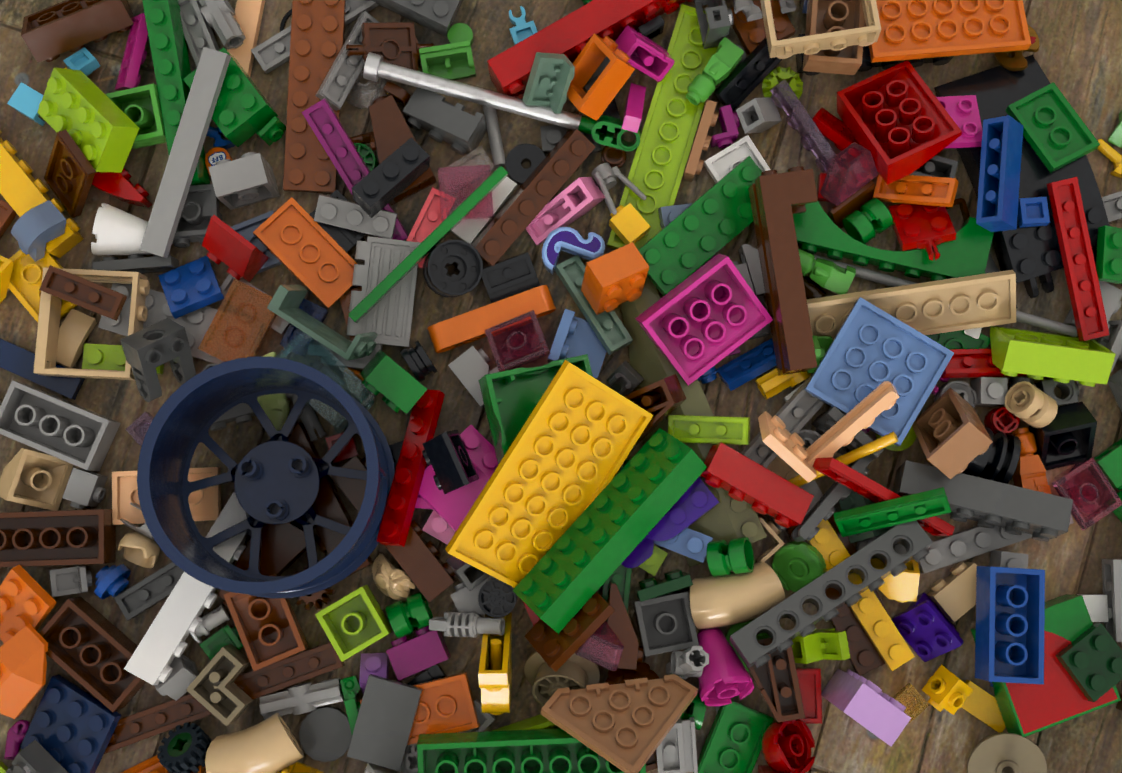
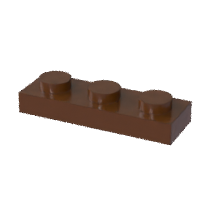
[39,265,127,321]

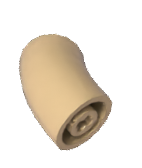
[690,562,785,629]
[205,713,304,773]

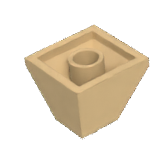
[0,448,74,511]

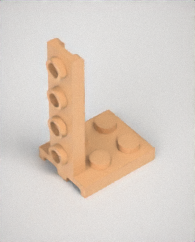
[758,381,899,483]

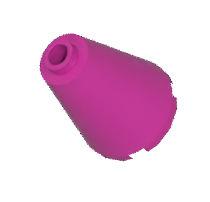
[697,628,754,707]

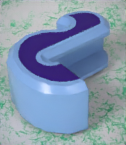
[542,227,605,275]

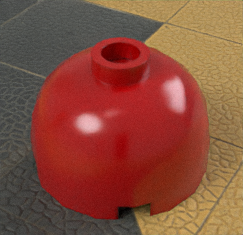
[762,720,815,773]

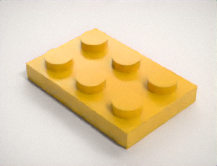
[8,249,77,323]

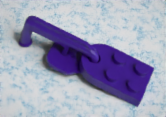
[621,477,719,568]

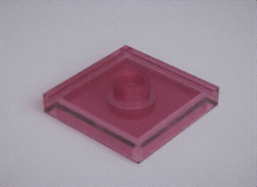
[438,165,494,221]

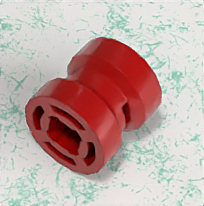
[984,407,1020,434]

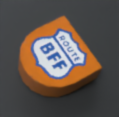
[205,147,233,177]

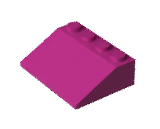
[635,253,773,386]
[419,425,498,531]

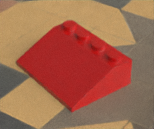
[837,60,962,185]

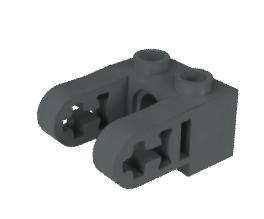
[120,318,196,402]

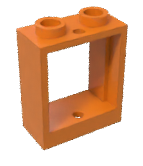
[567,33,635,121]

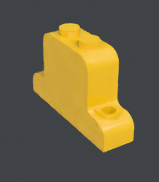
[478,612,512,715]

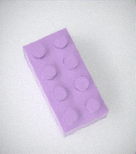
[821,668,911,747]

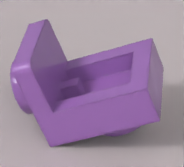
[359,652,389,694]

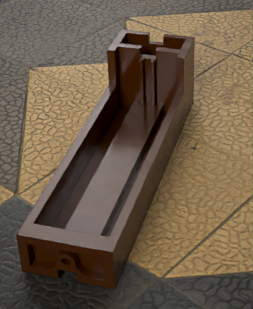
[749,166,818,376]

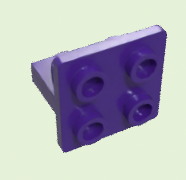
[891,592,964,662]

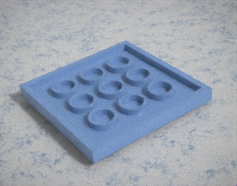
[804,297,954,446]

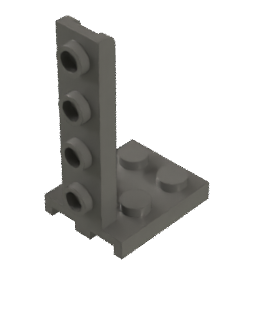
[791,406,884,543]

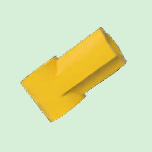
[755,368,811,400]

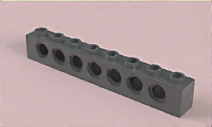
[729,521,933,668]

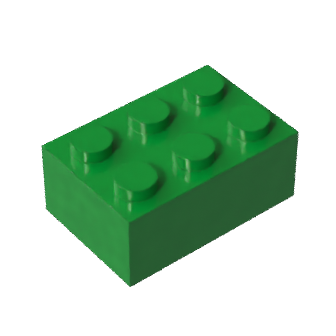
[183,47,278,147]

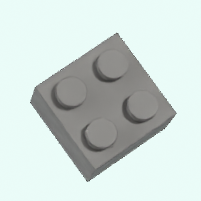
[208,152,280,210]

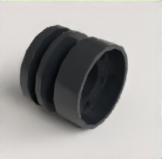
[423,240,483,298]
[962,426,1021,484]

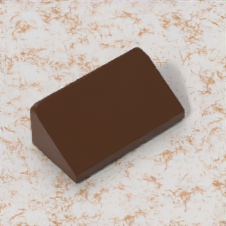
[827,181,875,229]

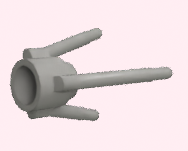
[591,163,647,215]

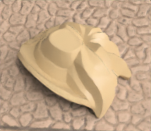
[372,553,416,601]

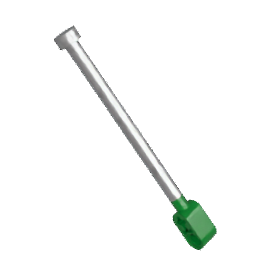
[363,52,641,151]

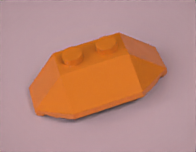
[0,624,48,719]

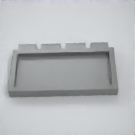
[346,236,420,347]

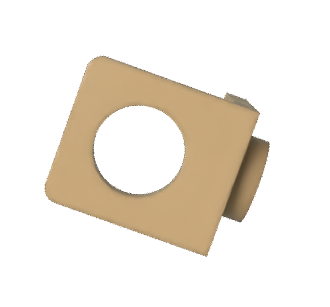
[756,516,785,562]

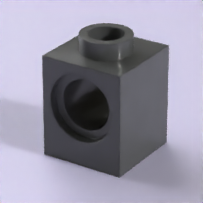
[1034,379,1079,406]

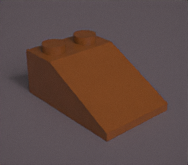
[223,573,309,672]

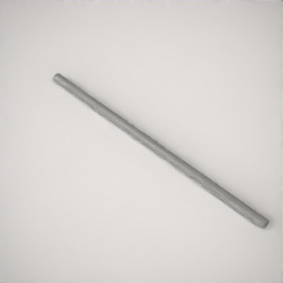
[813,254,1078,337]

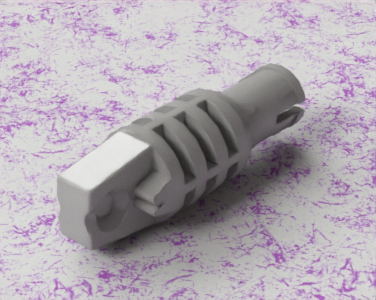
[429,612,505,638]

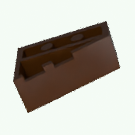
[624,374,686,449]
[746,634,805,722]

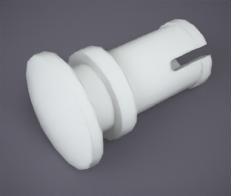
[189,604,230,644]

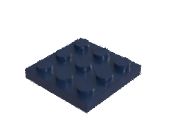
[20,674,121,773]

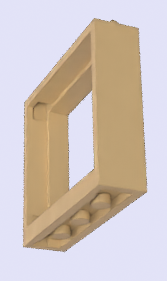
[760,0,881,59]
[33,267,150,380]

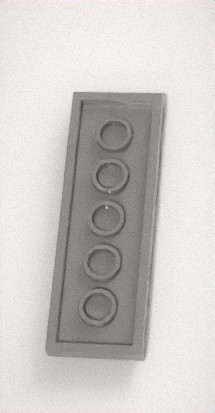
[98,283,265,364]

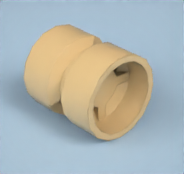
[1004,381,1058,428]

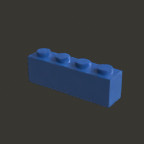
[976,115,1024,232]

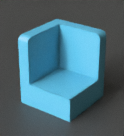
[7,82,45,126]

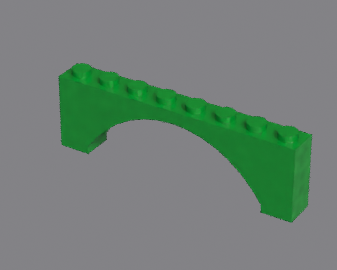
[793,201,994,281]

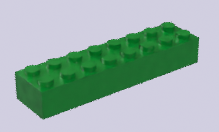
[512,428,707,634]
[417,728,646,773]

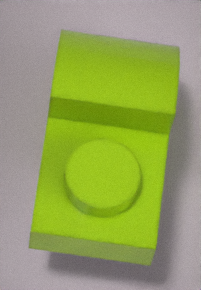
[792,628,850,664]

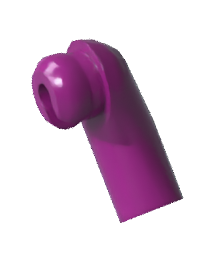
[4,720,30,760]

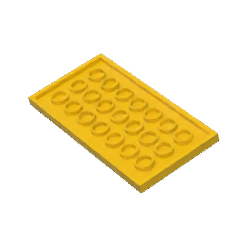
[445,360,654,588]

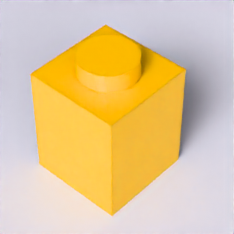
[609,203,651,245]

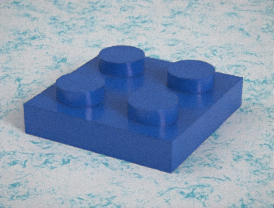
[158,256,224,319]

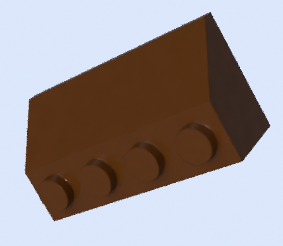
[21,0,134,63]

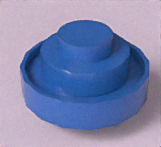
[94,564,131,600]

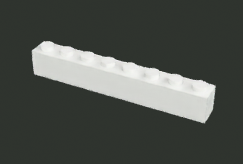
[124,490,251,685]

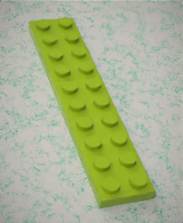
[607,4,718,249]

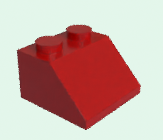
[202,215,269,282]

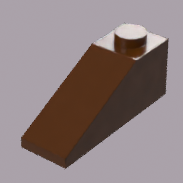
[602,582,643,670]

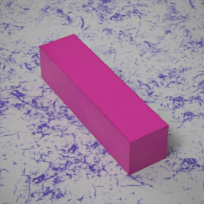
[621,83,646,133]

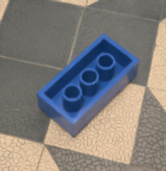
[975,566,1045,685]

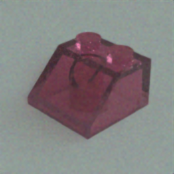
[485,310,550,372]
[1052,457,1122,530]

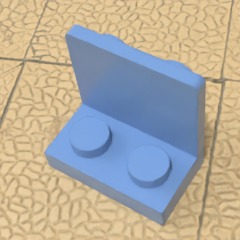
[547,309,607,379]

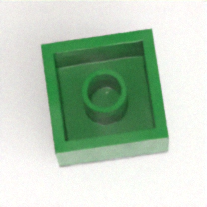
[359,350,427,414]

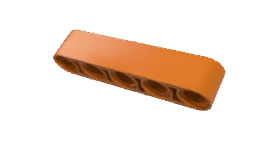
[427,285,556,353]

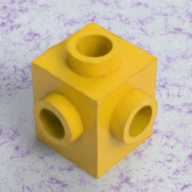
[922,665,974,715]

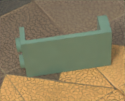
[267,284,378,361]

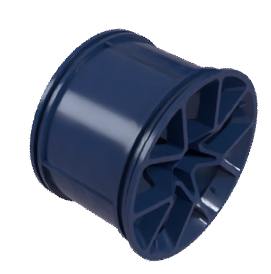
[137,356,395,598]

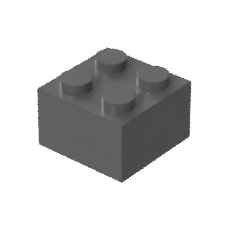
[632,591,699,657]

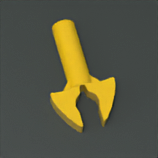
[1097,139,1122,178]

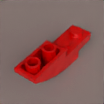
[92,168,153,208]

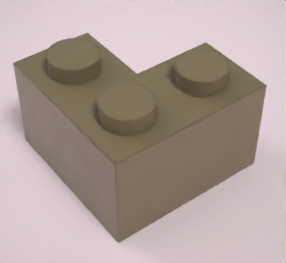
[186,644,254,727]

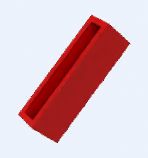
[700,442,814,528]

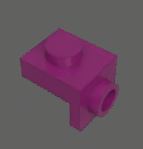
[710,105,740,149]

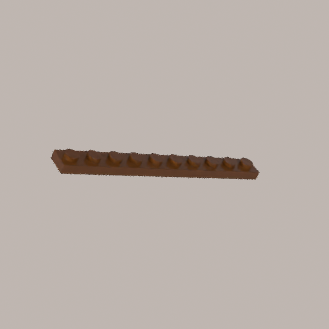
[104,642,345,754]

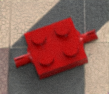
[888,203,956,260]

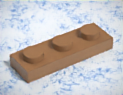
[682,99,719,182]

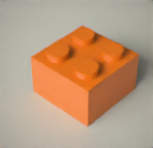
[581,242,649,315]

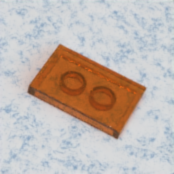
[198,279,277,362]

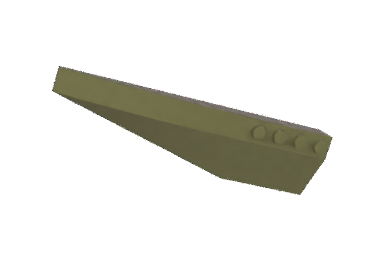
[621,277,767,567]

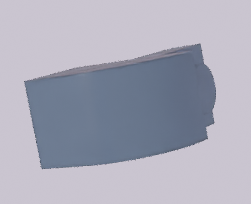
[11,200,67,262]

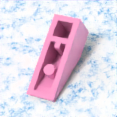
[526,177,605,245]

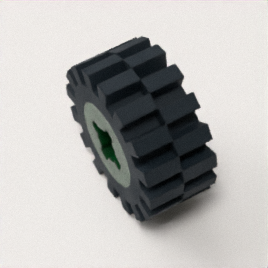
[157,723,212,773]

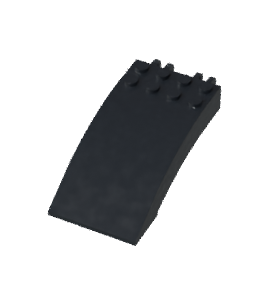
[934,55,1110,298]

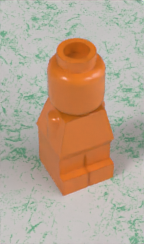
[1012,427,1051,494]

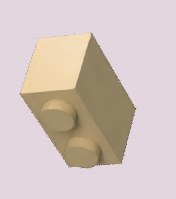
[927,561,977,622]

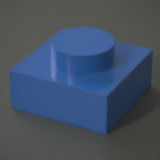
[1018,197,1050,227]

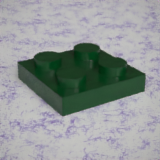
[634,569,693,602]
[1056,623,1122,702]

